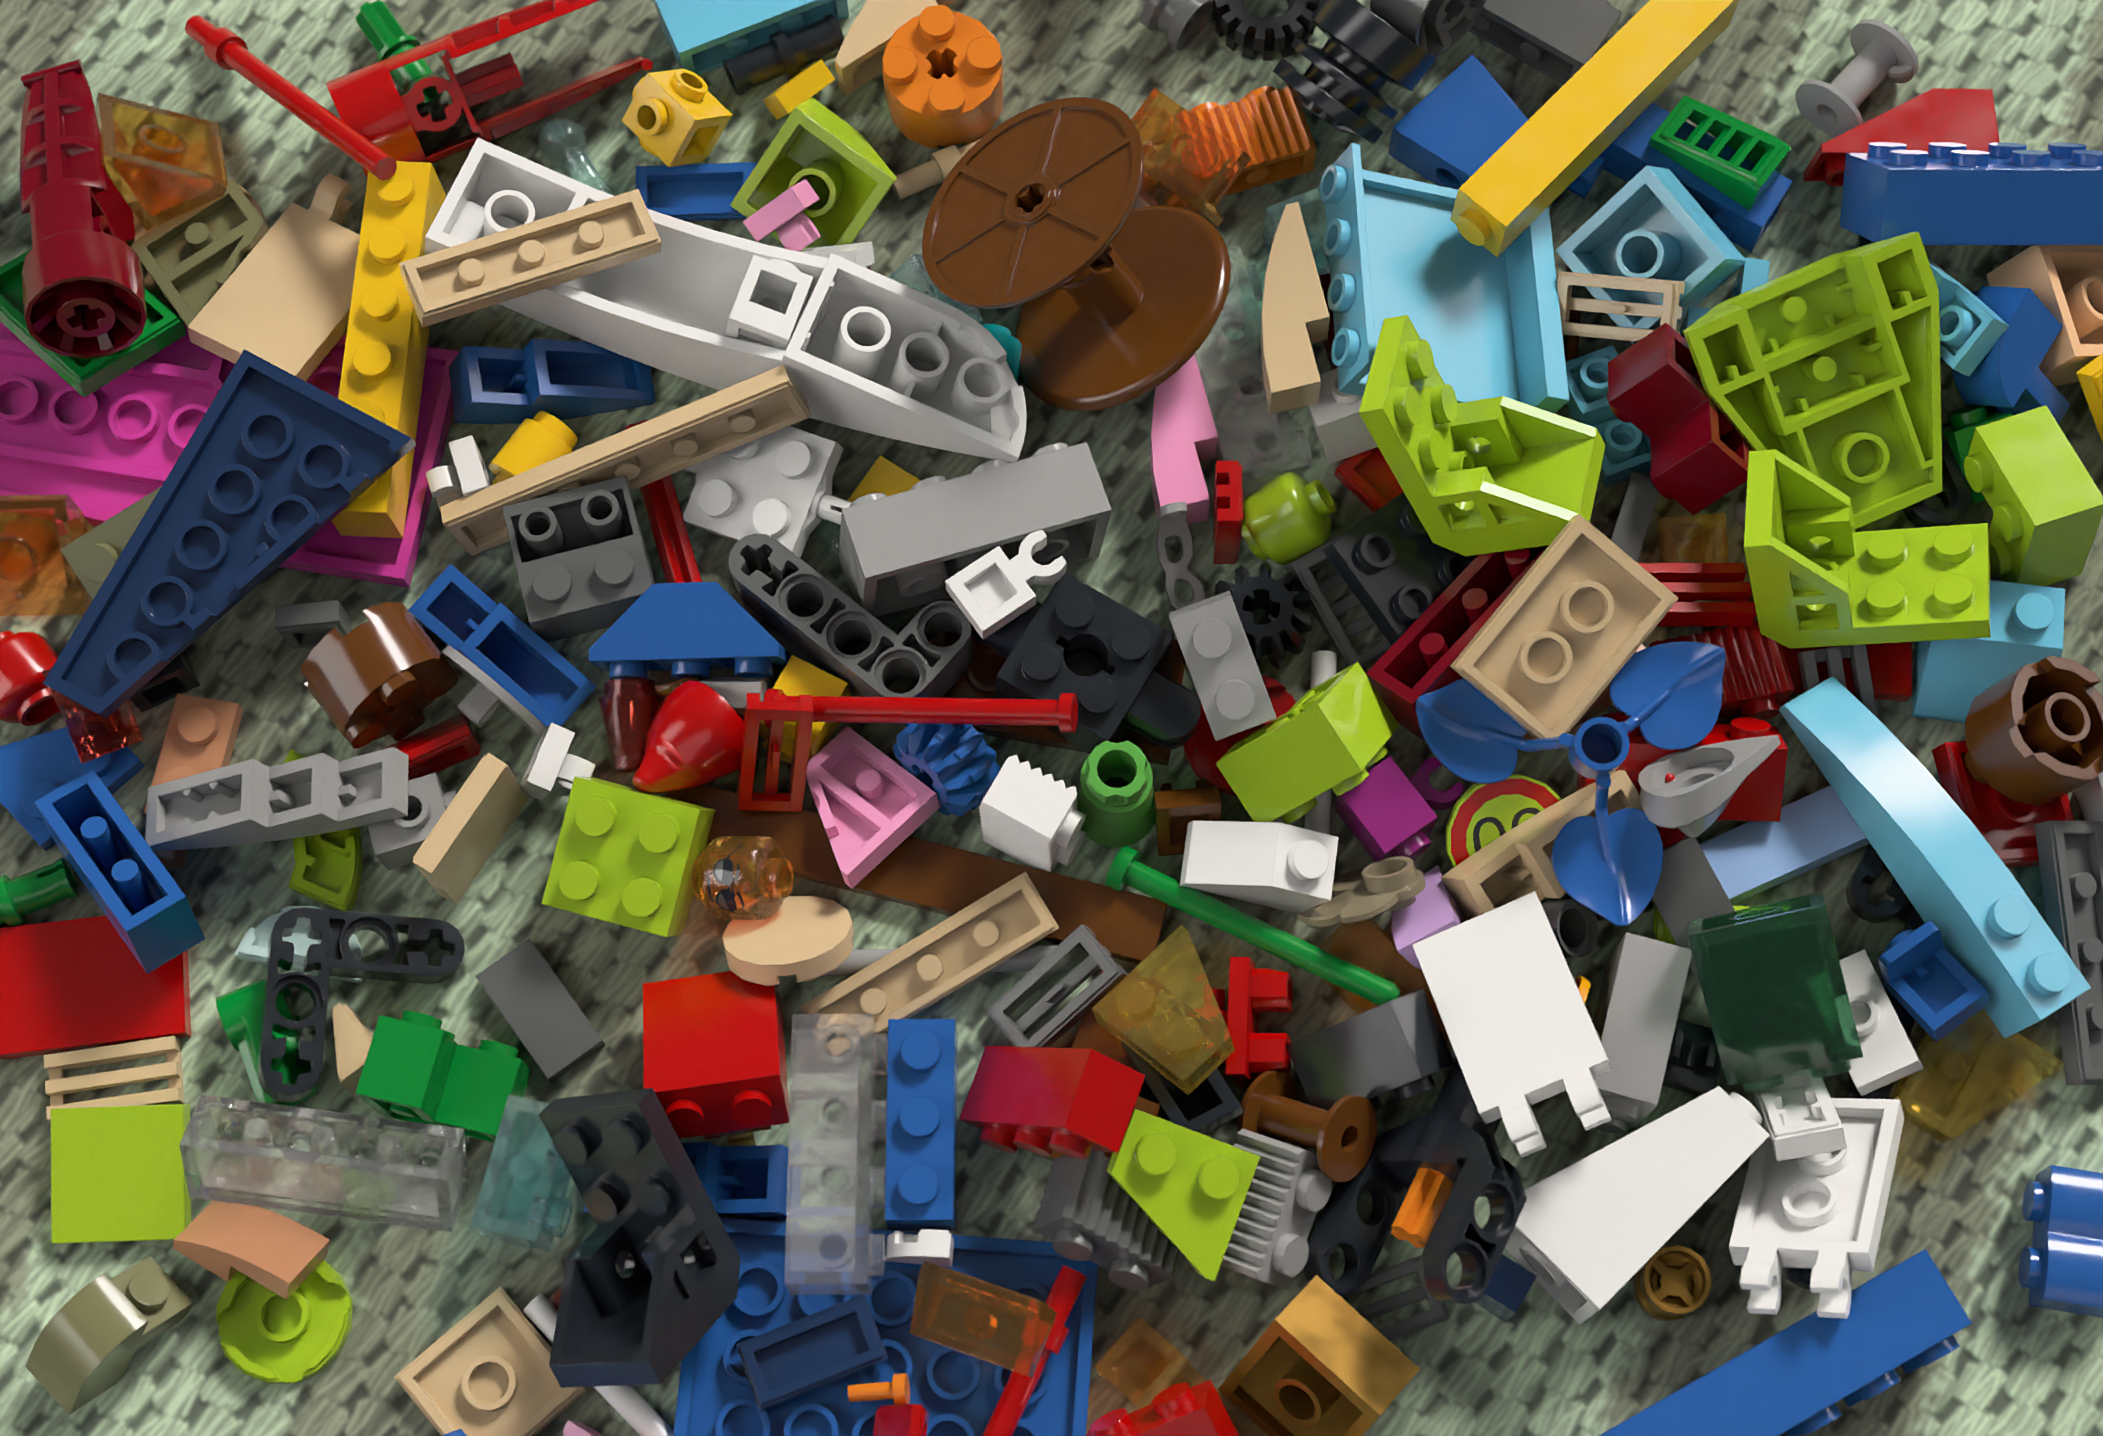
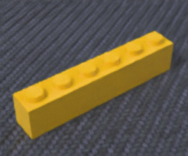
[331,161,446,539]

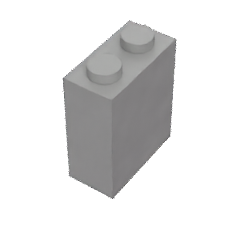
[1571,932,1693,1134]

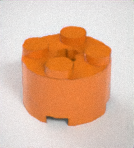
[882,5,1004,149]

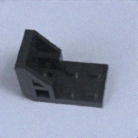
[538,1088,740,1388]

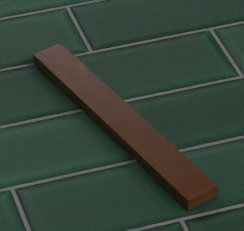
[665,785,1168,968]

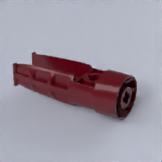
[20,59,147,359]

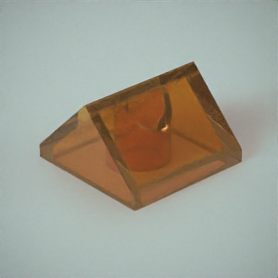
[95,93,228,231]
[0,494,94,616]

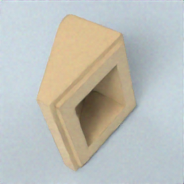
[332,1003,373,1094]

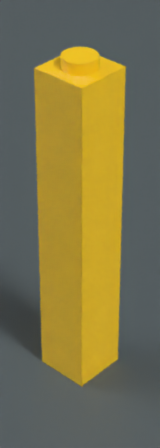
[1450,0,1739,257]

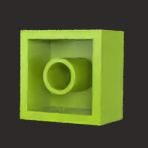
[541,776,715,937]

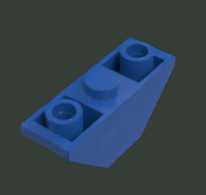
[589,582,792,682]

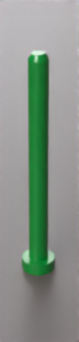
[1105,845,1401,1005]

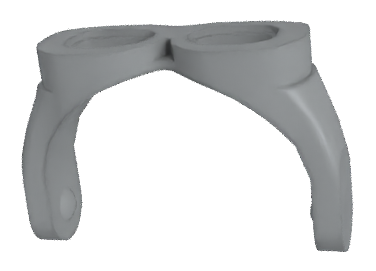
[1155,502,1205,611]

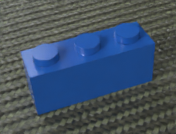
[34,768,205,974]
[885,1019,958,1231]

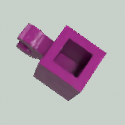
[1334,756,1464,862]

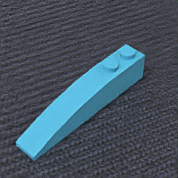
[1779,676,2091,1039]

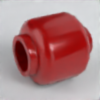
[0,631,67,726]

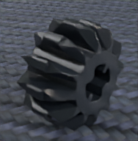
[1214,561,1314,669]

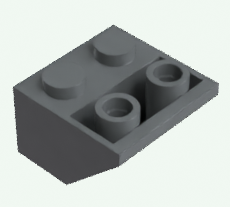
[502,476,656,643]

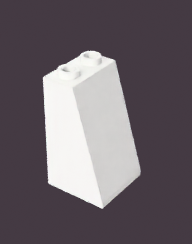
[1483,1086,1770,1325]

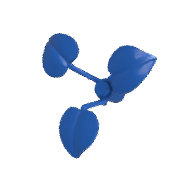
[1415,641,1726,927]

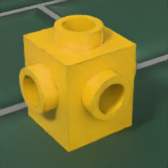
[621,69,732,167]

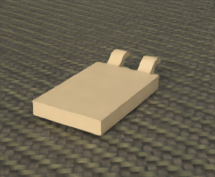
[187,173,360,382]

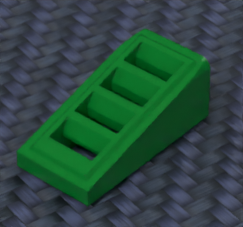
[1648,95,1792,211]

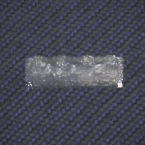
[1195,245,1312,501]
[785,1014,888,1295]
[179,1094,469,1232]

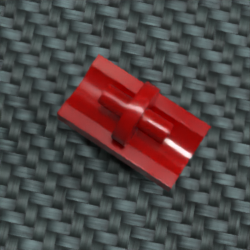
[1186,957,1294,1087]

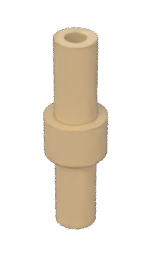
[892,140,979,200]

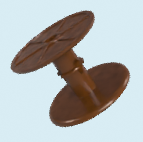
[922,97,1231,411]

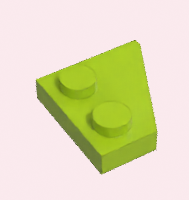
[1106,1108,1260,1281]

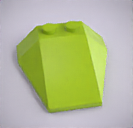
[1683,232,1942,530]

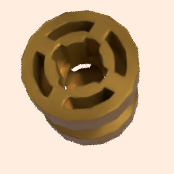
[1633,1245,1712,1322]

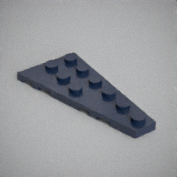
[43,349,417,719]

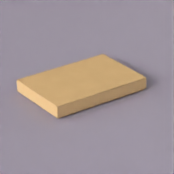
[1450,514,1679,750]

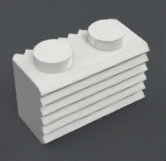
[979,755,1086,872]

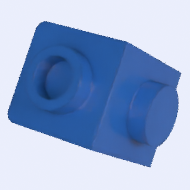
[1878,921,1990,1042]

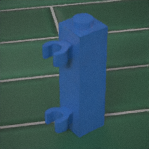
[1566,103,1793,252]

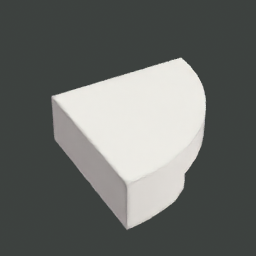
[885,1229,954,1267]

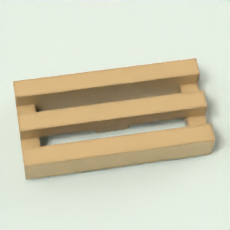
[1557,271,1685,342]
[44,1036,185,1122]

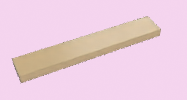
[440,364,812,556]

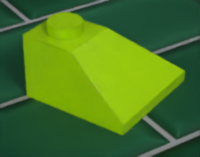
[730,97,897,249]

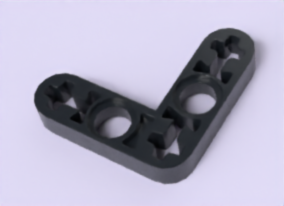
[257,907,465,1102]

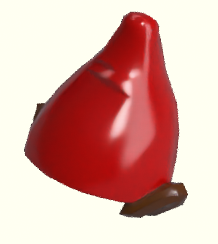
[632,677,760,794]

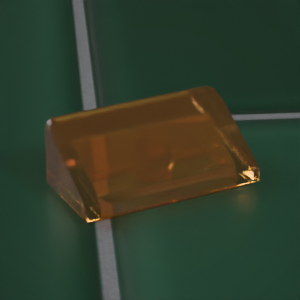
[910,1260,1057,1378]

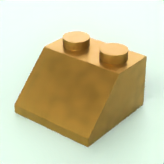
[1217,1275,1420,1436]

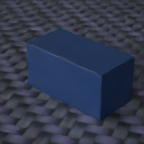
[1474,1254,1537,1322]

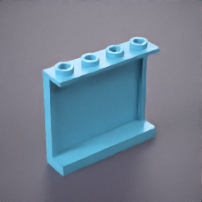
[1319,143,1569,413]

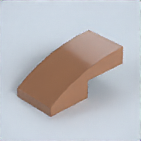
[173,1198,330,1300]

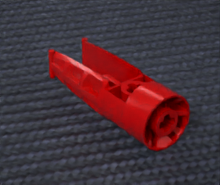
[325,0,653,179]

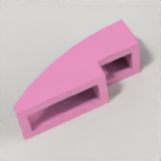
[1150,354,1218,525]

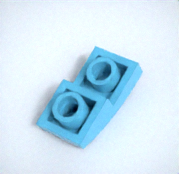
[1928,258,2009,377]
[1565,345,1651,487]

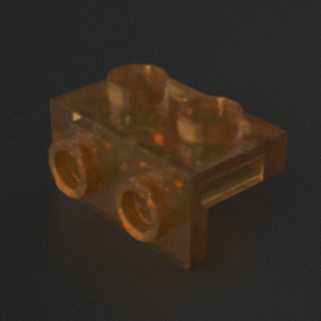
[1131,88,1251,227]

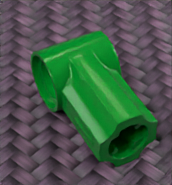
[216,973,319,1115]

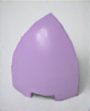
[1391,865,1467,969]

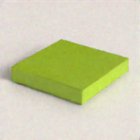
[50,1104,191,1244]

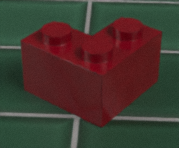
[1607,323,1752,515]

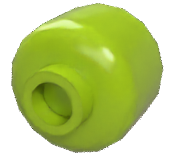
[1242,472,1336,565]

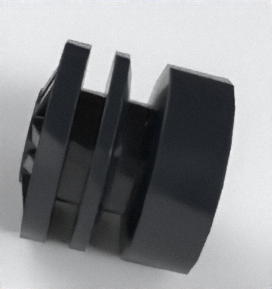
[1273,0,1436,145]

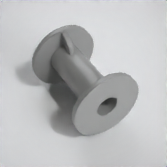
[1795,19,1919,139]

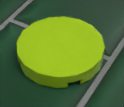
[216,1259,353,1384]

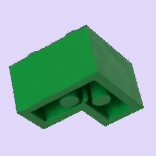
[355,1010,532,1147]

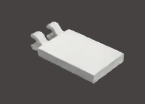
[1412,892,1613,1158]
[1729,1098,1904,1319]

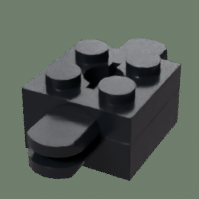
[972,572,1201,754]

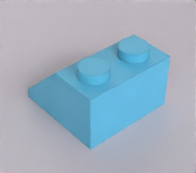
[1912,580,2065,723]

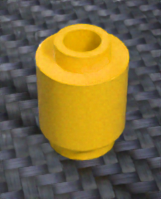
[489,411,579,485]

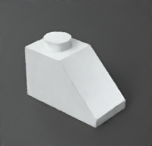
[1180,820,1339,912]

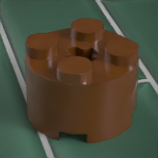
[301,601,459,749]
[1965,656,2103,807]

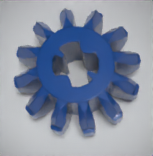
[893,723,1001,817]

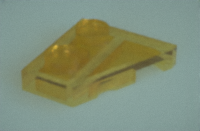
[1092,925,1235,1095]

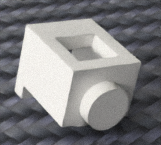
[725,255,813,350]

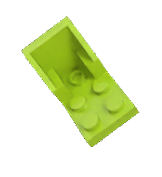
[1358,315,1606,556]
[1744,449,1991,649]

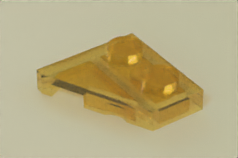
[1890,1010,2064,1143]

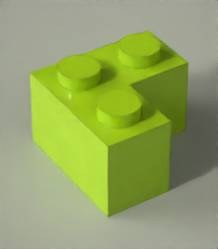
[1964,405,2103,587]
[1216,662,1400,824]

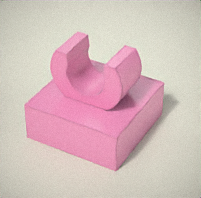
[743,179,821,252]

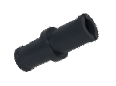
[723,14,844,96]

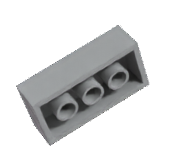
[839,442,1112,621]

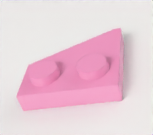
[806,726,940,889]

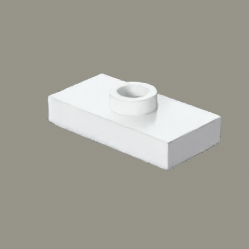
[1804,949,1924,1096]
[1752,1068,1847,1161]

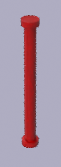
[763,689,1078,733]

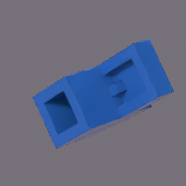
[1952,286,2070,425]

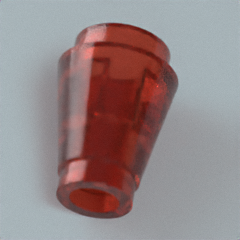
[598,678,662,773]

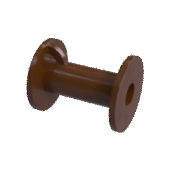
[1238,1070,1377,1182]

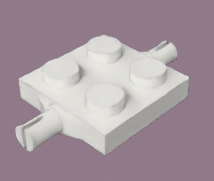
[683,426,852,558]

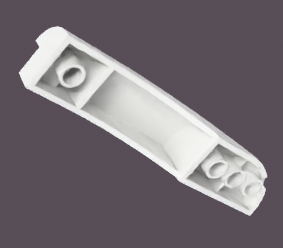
[425,138,1027,462]

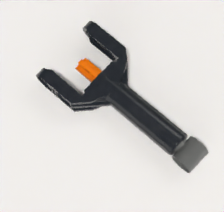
[1303,898,1599,1304]

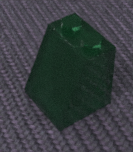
[1687,892,1863,1092]

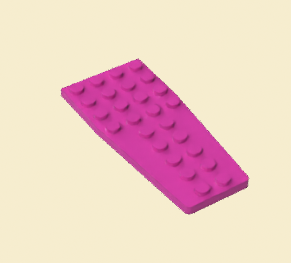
[0,316,460,588]

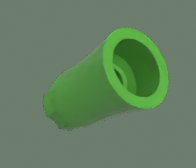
[1076,741,1157,848]

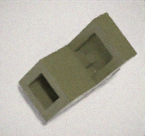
[25,1256,194,1415]

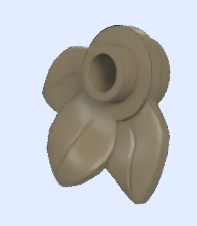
[1297,856,1426,928]

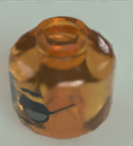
[692,836,794,920]

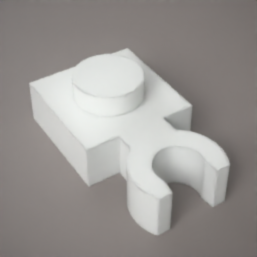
[945,530,1067,639]

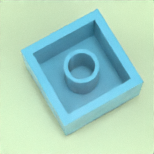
[1555,165,1747,343]

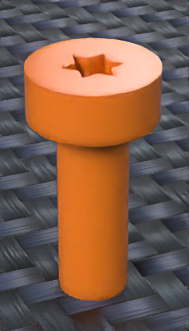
[848,1373,910,1405]

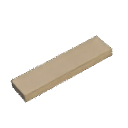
[399,189,662,327]
[800,872,1059,1064]

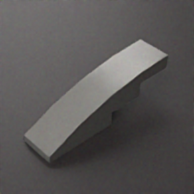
[145,747,409,851]

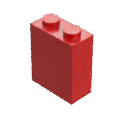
[643,971,790,1139]

